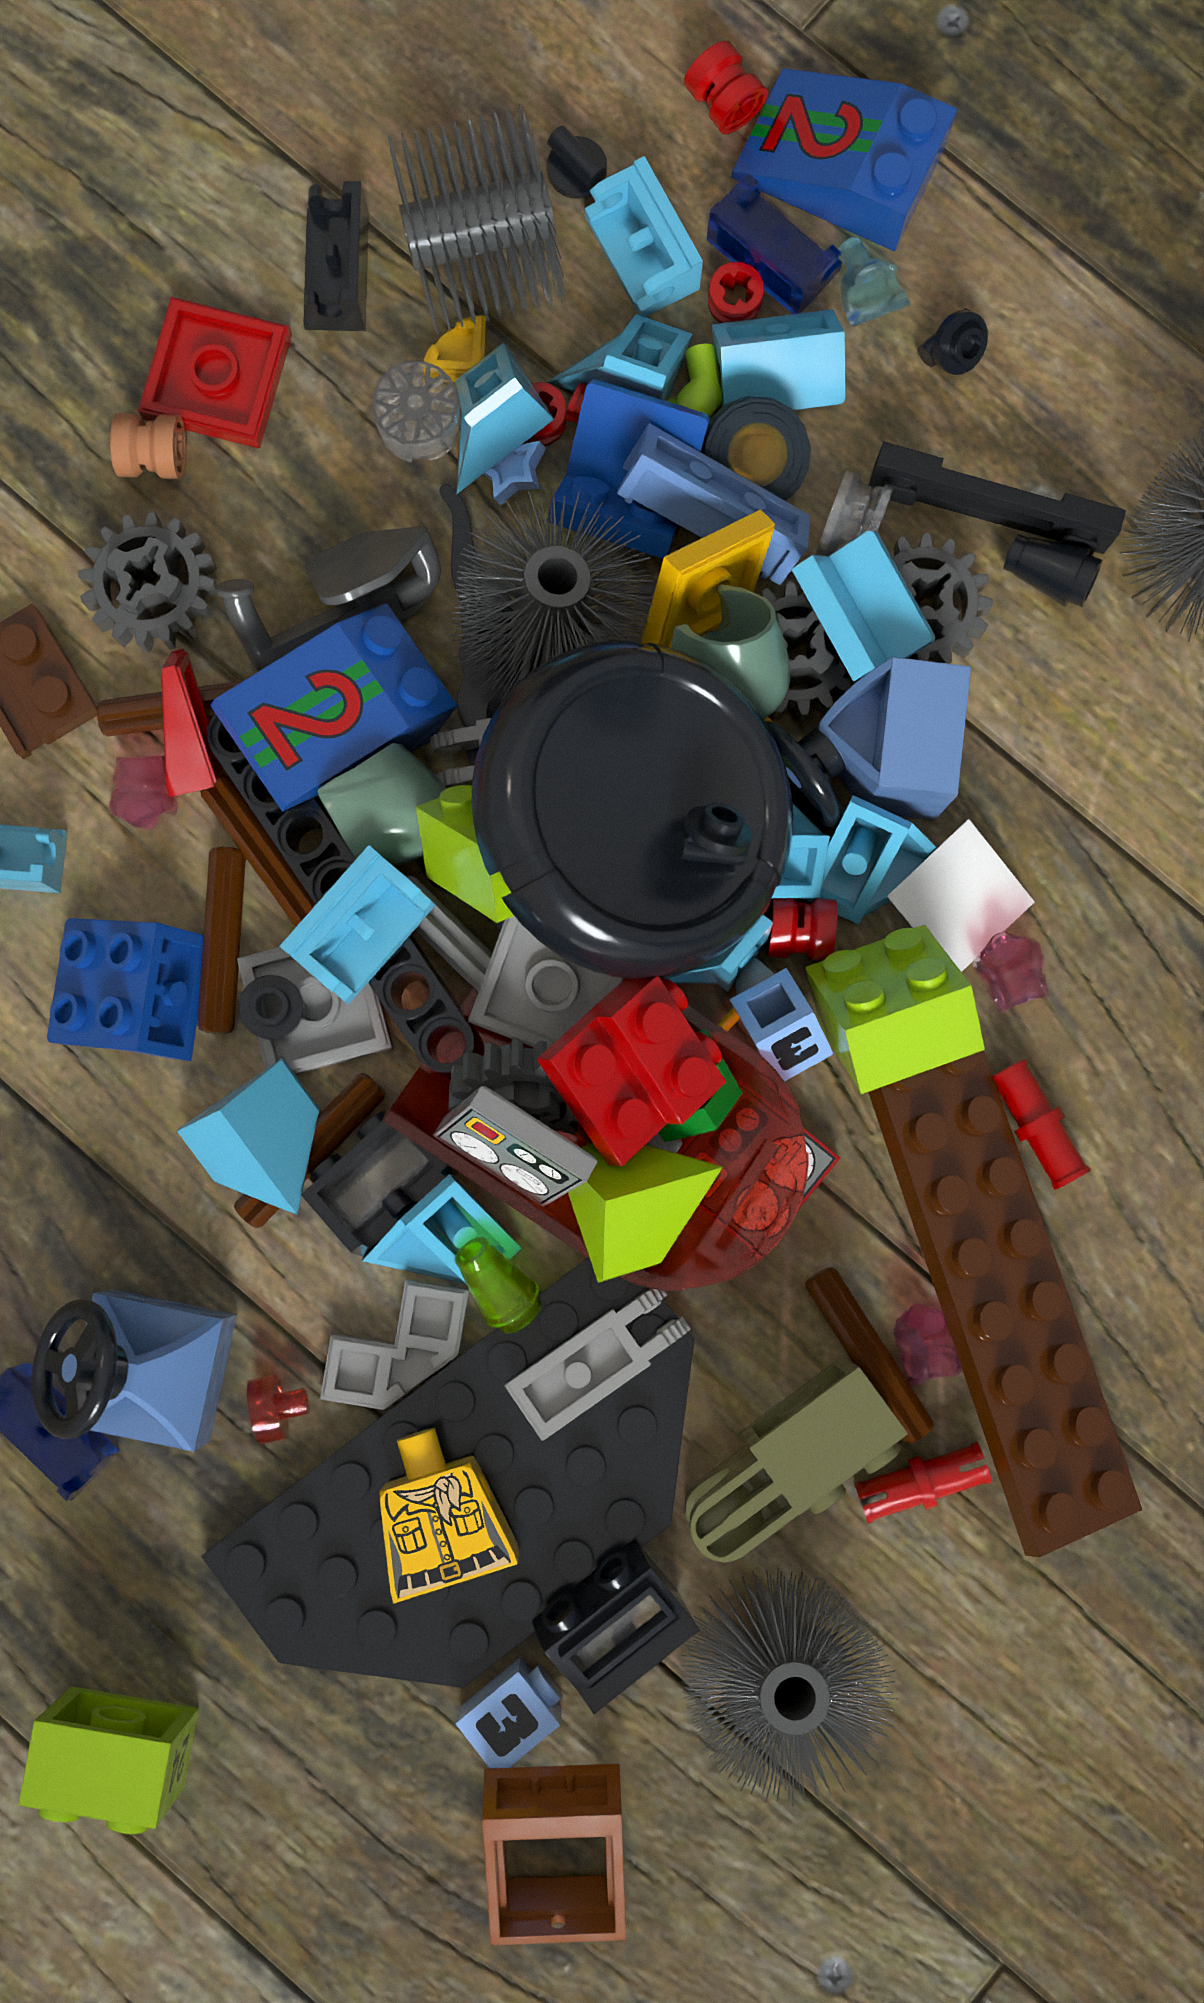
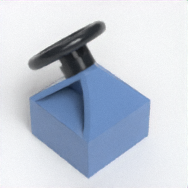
[765,657,971,828]
[32,1289,237,1452]

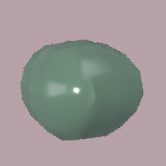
[671,584,790,719]
[318,743,447,867]

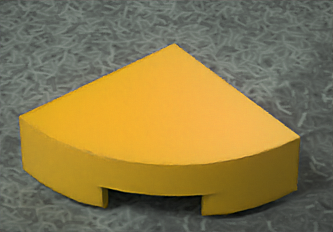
[422,315,487,382]

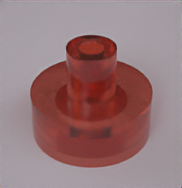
[247,1374,310,1445]

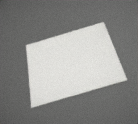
[887,819,1035,972]

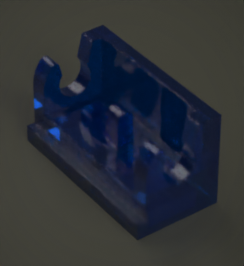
[707,174,843,314]
[0,1362,119,1501]

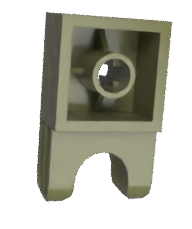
[685,1356,908,1563]

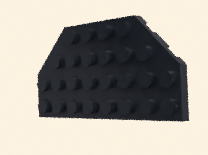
[201,1256,695,1688]

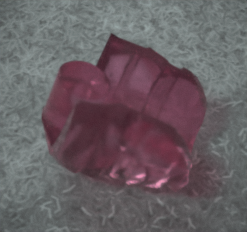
[109,756,178,830]
[973,932,1050,1013]
[893,1303,962,1387]

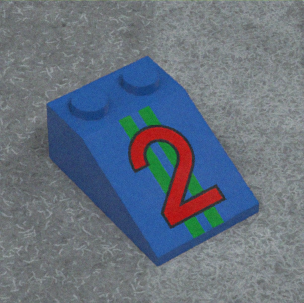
[731,68,958,252]
[211,603,458,812]

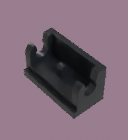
[303,181,369,331]

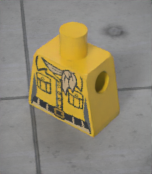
[380,1428,520,1603]

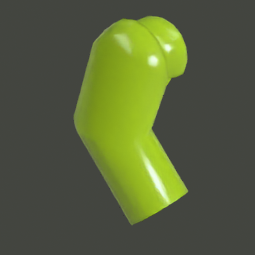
[667,343,722,418]

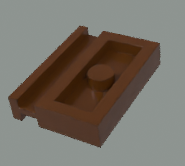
[0,603,97,759]

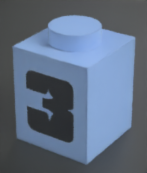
[730,968,833,1085]
[455,1656,563,1768]

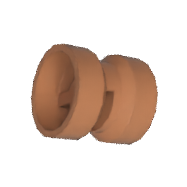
[110,412,186,479]

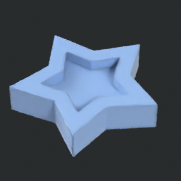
[483,441,546,505]

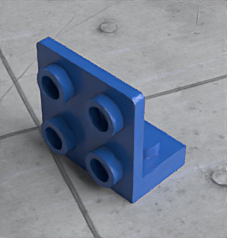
[546,379,710,559]
[47,918,203,1061]

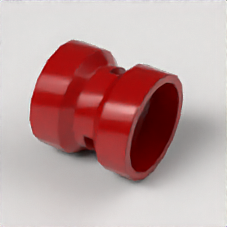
[684,40,768,134]
[766,898,838,962]

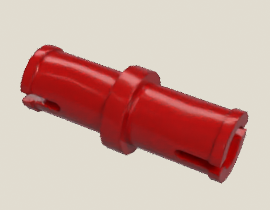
[992,1058,1091,1190]
[854,1442,992,1524]

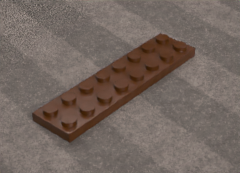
[868,1050,1143,1557]

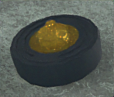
[701,396,811,501]

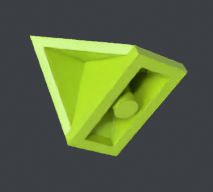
[568,1144,723,1283]

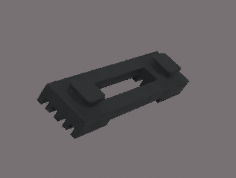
[868,441,1126,555]

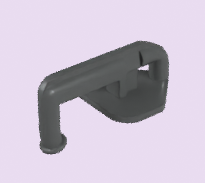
[216,526,441,672]

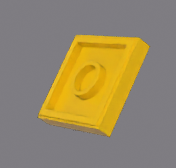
[641,509,775,648]

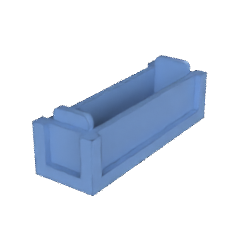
[617,423,811,585]

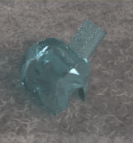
[839,237,911,327]

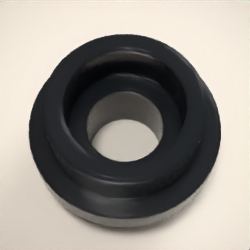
[239,975,304,1040]

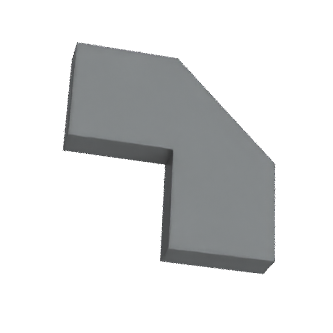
[320,1280,470,1410]

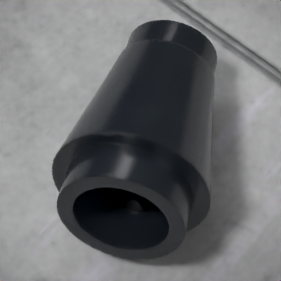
[1003,534,1103,607]

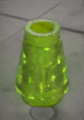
[454,1237,542,1333]

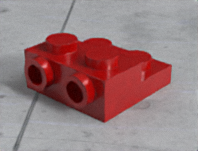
[536,976,726,1167]

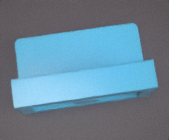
[712,309,845,410]
[791,531,935,682]

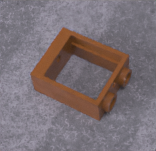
[482,1763,626,1945]

